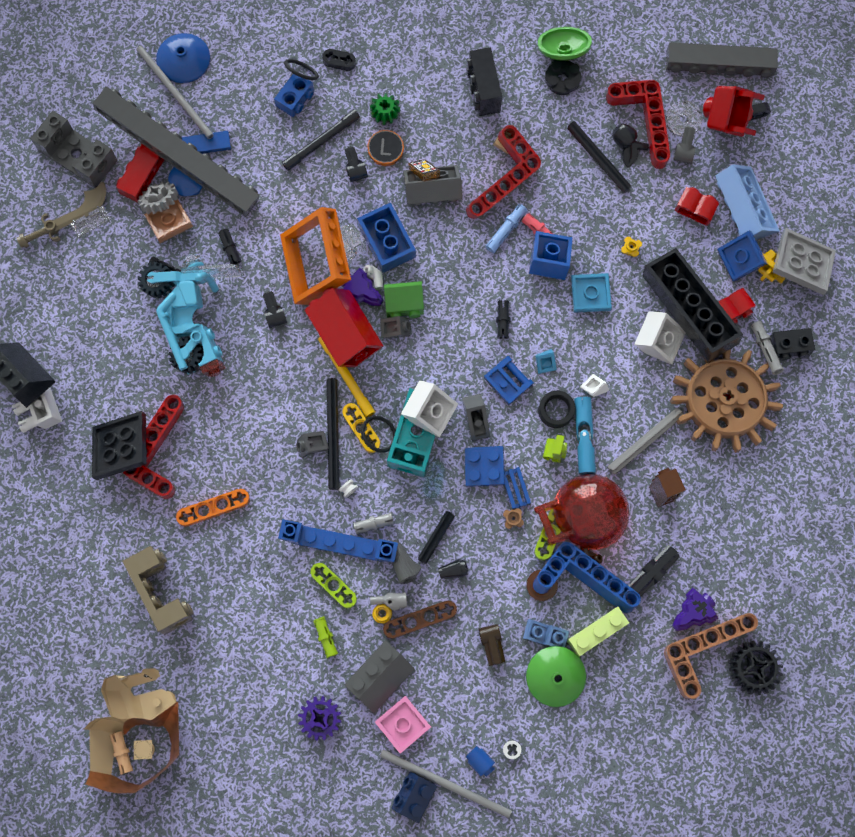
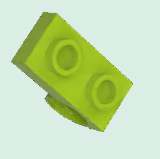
[543,435,568,463]

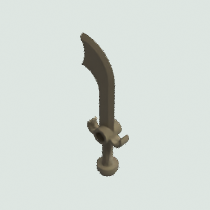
[16,182,106,248]

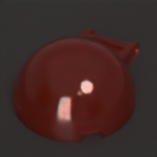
[534,474,629,550]

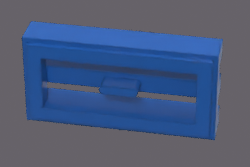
[505,467,531,510]

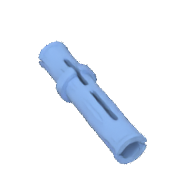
[485,204,528,254]

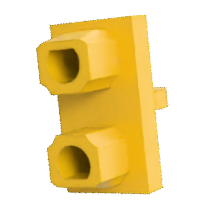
[758,249,786,284]

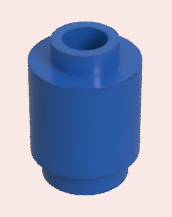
[465,746,495,777]

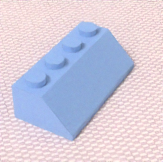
[715,164,780,240]

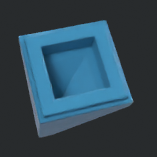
[535,349,557,374]

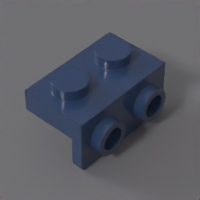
[392,772,437,824]

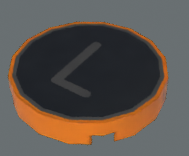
[367,130,404,166]

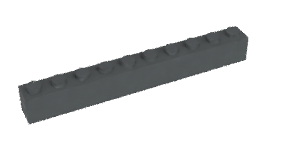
[93,86,259,217]

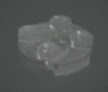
[665,101,702,137]

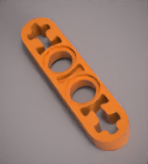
[176,489,250,527]

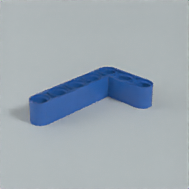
[533,542,641,613]

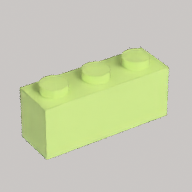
[567,607,629,657]

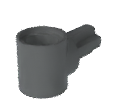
[673,126,695,164]

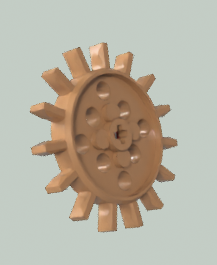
[670,349,783,453]

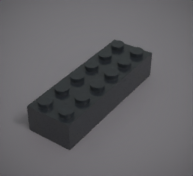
[642,248,743,362]

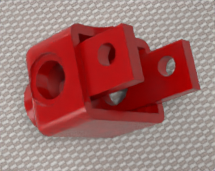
[703,86,765,137]

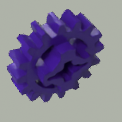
[298,696,342,741]

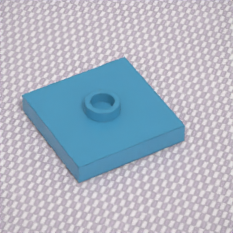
[571,273,612,313]

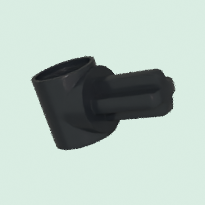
[345,146,368,182]
[263,291,287,329]

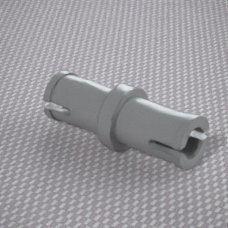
[353,512,394,534]

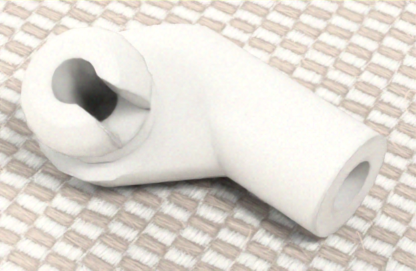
[363,265,384,290]

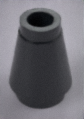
[438,558,469,579]

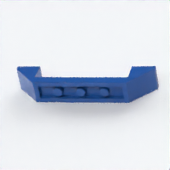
[278,519,398,562]

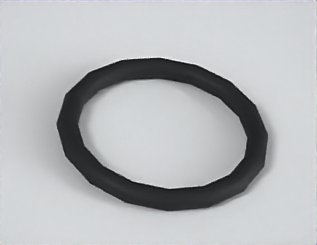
[284,59,319,81]
[361,416,396,453]

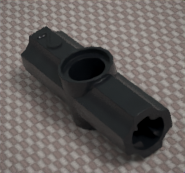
[628,545,680,597]

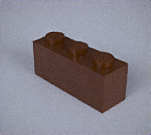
[649,468,686,508]

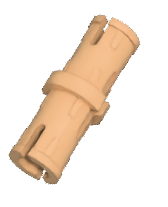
[110,731,133,775]

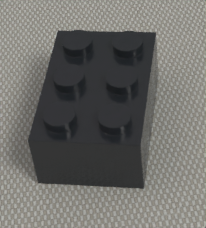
[466,47,502,116]

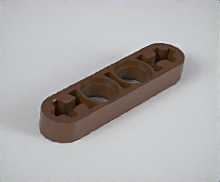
[383,600,457,639]

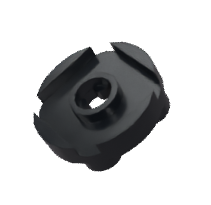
[545,60,581,95]

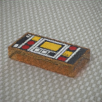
[408,159,440,181]

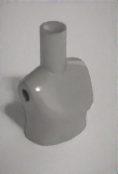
[370,592,407,611]

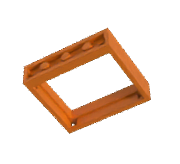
[280,207,351,305]

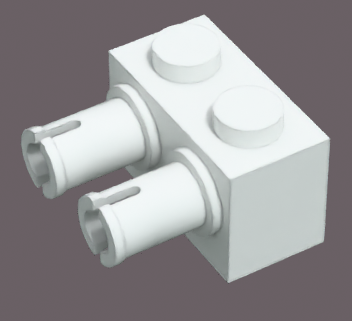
[12,388,62,433]

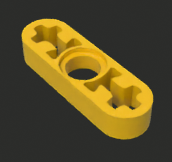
[342,403,380,453]

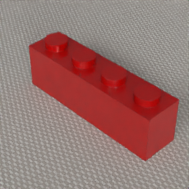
[116,144,164,203]

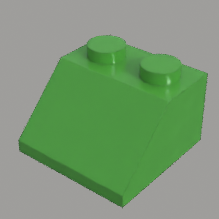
[384,281,424,318]

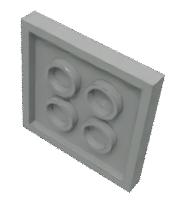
[773,228,836,295]

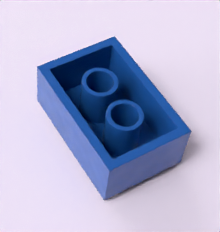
[357,202,416,273]

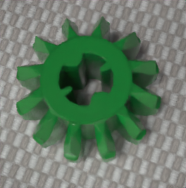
[370,93,401,125]

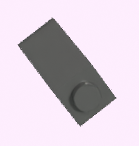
[462,394,491,441]

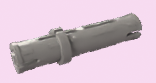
[751,321,784,375]

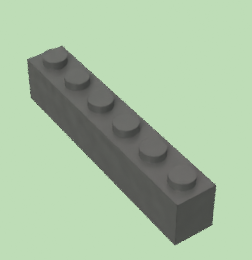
[666,42,778,78]

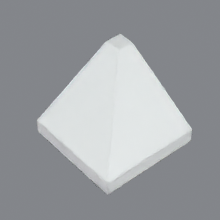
[580,374,609,397]

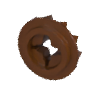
[526,570,558,601]

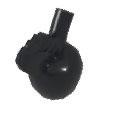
[612,123,649,168]

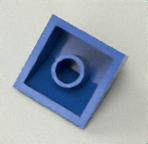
[529,231,573,280]

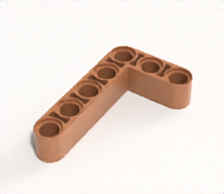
[664,613,758,700]

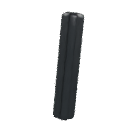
[418,511,455,564]

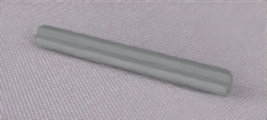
[608,408,683,474]

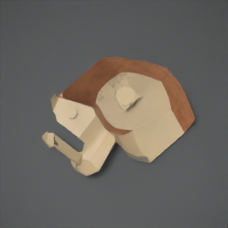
[83,668,179,793]

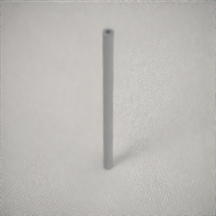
[136,46,214,139]
[379,749,512,818]

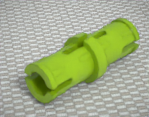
[313,616,338,658]

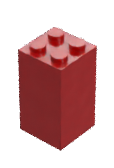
[304,287,384,368]

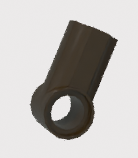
[478,624,505,666]

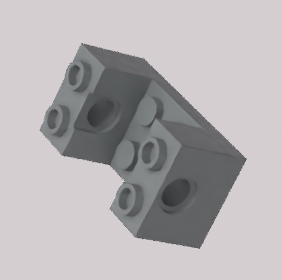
[30,111,118,188]

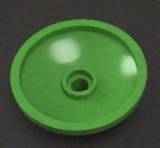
[537,27,592,61]
[526,646,586,707]

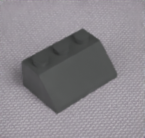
[403,165,462,206]
[344,640,415,713]

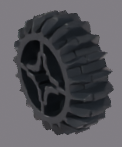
[728,640,783,696]

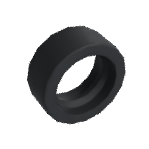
[538,390,575,428]

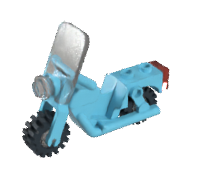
[138,254,244,377]

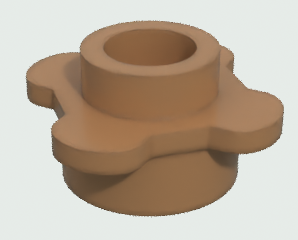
[503,508,524,529]

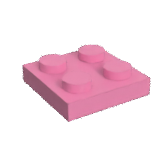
[375,696,431,754]

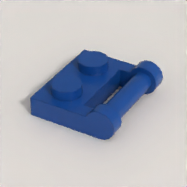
[484,356,534,405]

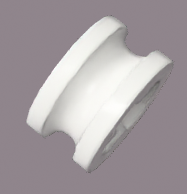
[339,479,358,498]
[503,741,521,759]

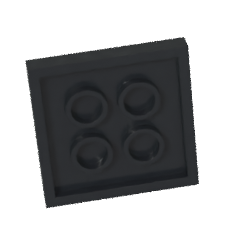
[92,411,147,480]

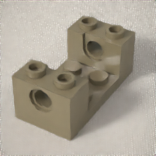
[122,546,194,635]

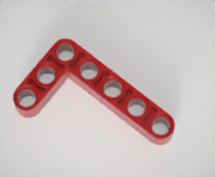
[606,80,670,169]
[466,125,541,219]
[123,395,184,499]

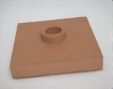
[144,200,193,243]

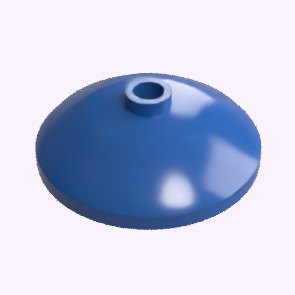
[156,33,210,83]

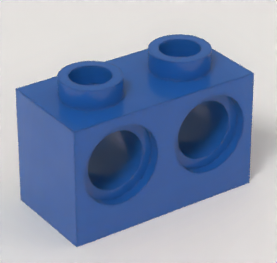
[274,74,314,117]

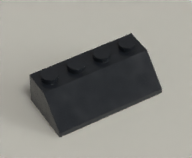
[0,342,56,408]

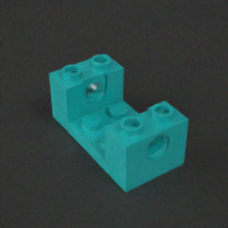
[387,388,436,478]

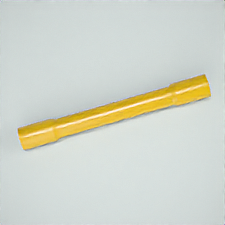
[318,337,376,418]

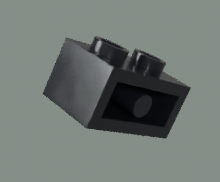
[770,328,815,361]

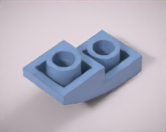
[523,619,569,647]

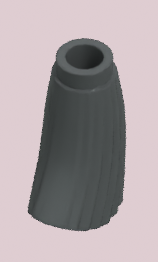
[392,540,422,584]

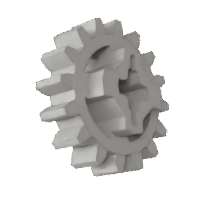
[138,182,179,214]

